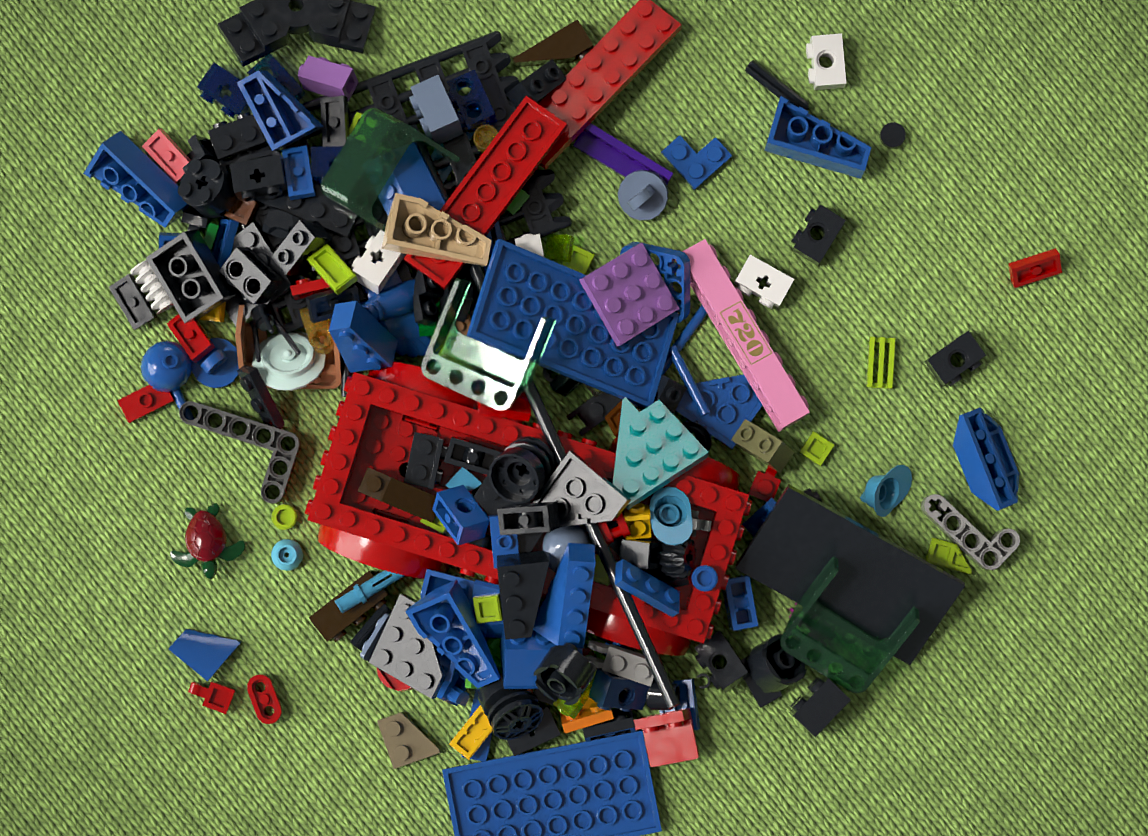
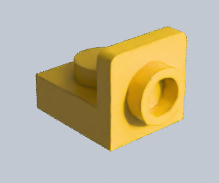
[623,503,651,539]

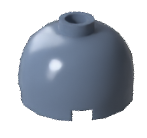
[542,525,594,573]

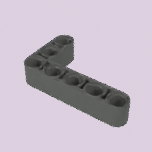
[179,401,301,504]

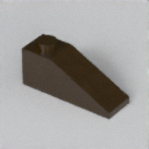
[513,19,593,67]
[358,468,436,523]

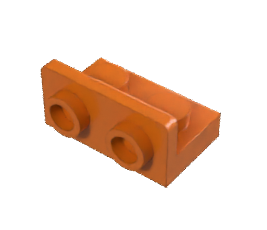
[557,691,614,733]

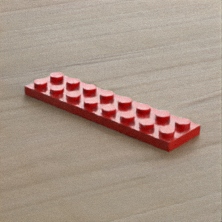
[538,0,682,170]
[404,96,568,290]

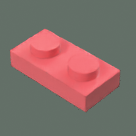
[142,128,191,183]

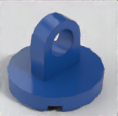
[192,338,239,388]

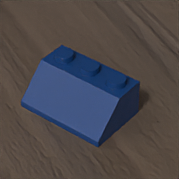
[363,142,446,216]
[500,628,583,689]

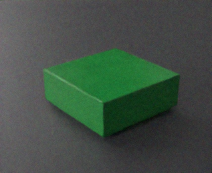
[204,223,219,251]

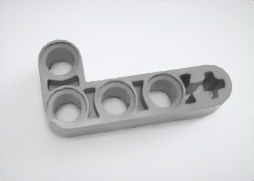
[921,494,1020,570]

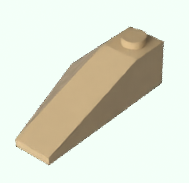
[381,193,492,266]

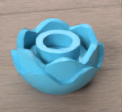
[271,539,303,571]

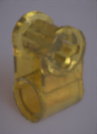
[300,307,334,354]

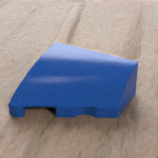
[169,629,241,681]

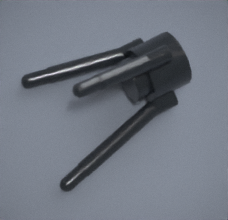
[249,304,301,362]

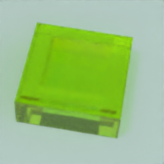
[544,234,574,262]

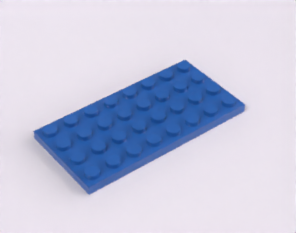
[467,239,679,408]
[442,730,662,836]

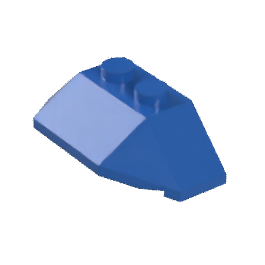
[953,407,1019,511]

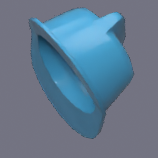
[860,465,912,517]
[650,487,693,545]

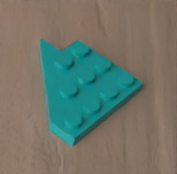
[612,397,709,510]

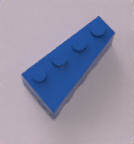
[764,96,872,179]

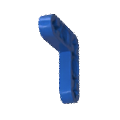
[620,242,690,323]

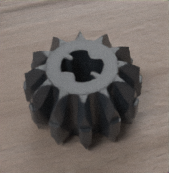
[659,537,697,579]

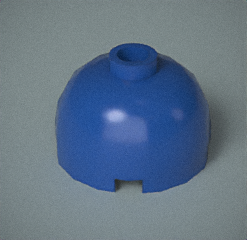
[140,340,192,393]

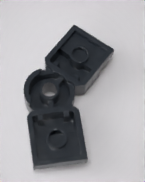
[217,0,376,67]

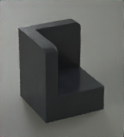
[182,135,218,173]

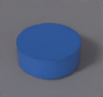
[691,565,718,591]

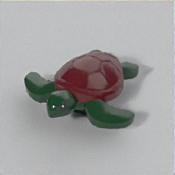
[170,503,245,580]

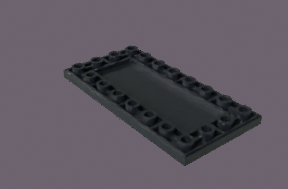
[735,484,965,665]

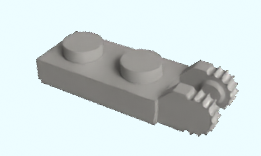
[585,640,654,687]

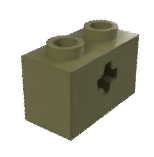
[731,419,794,473]

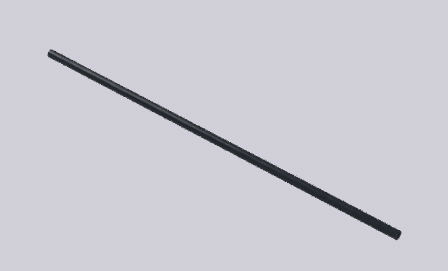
[405,124,680,709]

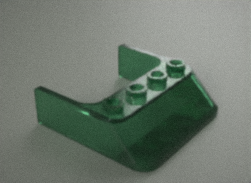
[321,108,460,232]
[421,278,556,411]
[781,556,920,693]

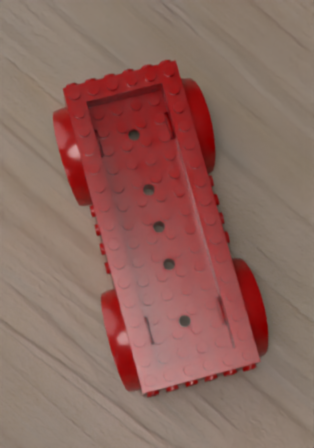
[305,362,752,656]

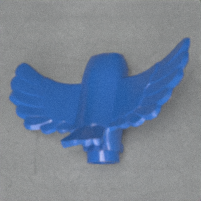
[360,258,438,358]

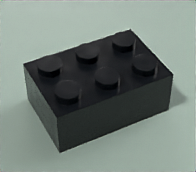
[146,229,236,324]

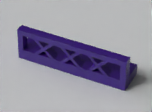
[573,123,673,185]

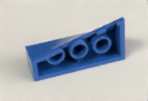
[83,131,190,228]
[533,543,596,648]

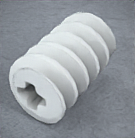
[130,260,174,314]

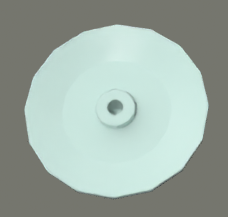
[252,331,326,391]

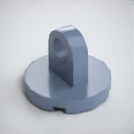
[618,170,668,221]

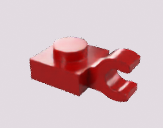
[748,466,781,502]
[188,681,235,714]

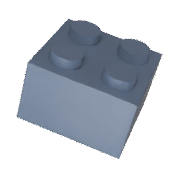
[409,75,464,146]

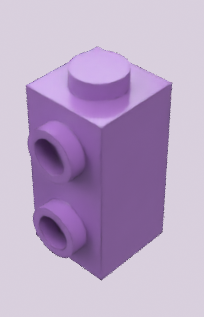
[298,55,359,102]

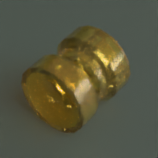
[473,125,498,153]

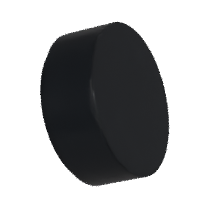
[880,122,906,149]

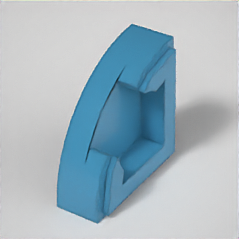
[446,467,482,491]

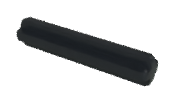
[745,60,810,110]

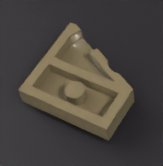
[377,712,440,769]

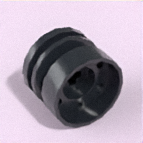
[489,436,556,504]
[477,673,544,740]

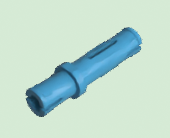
[335,570,404,613]

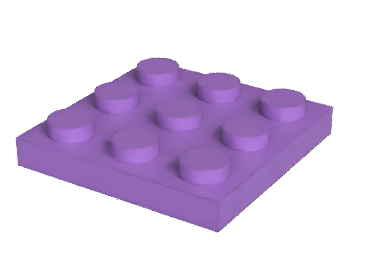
[579,243,679,346]

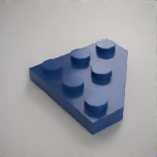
[676,374,762,449]

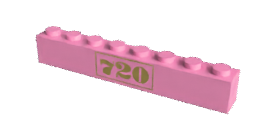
[675,239,810,432]

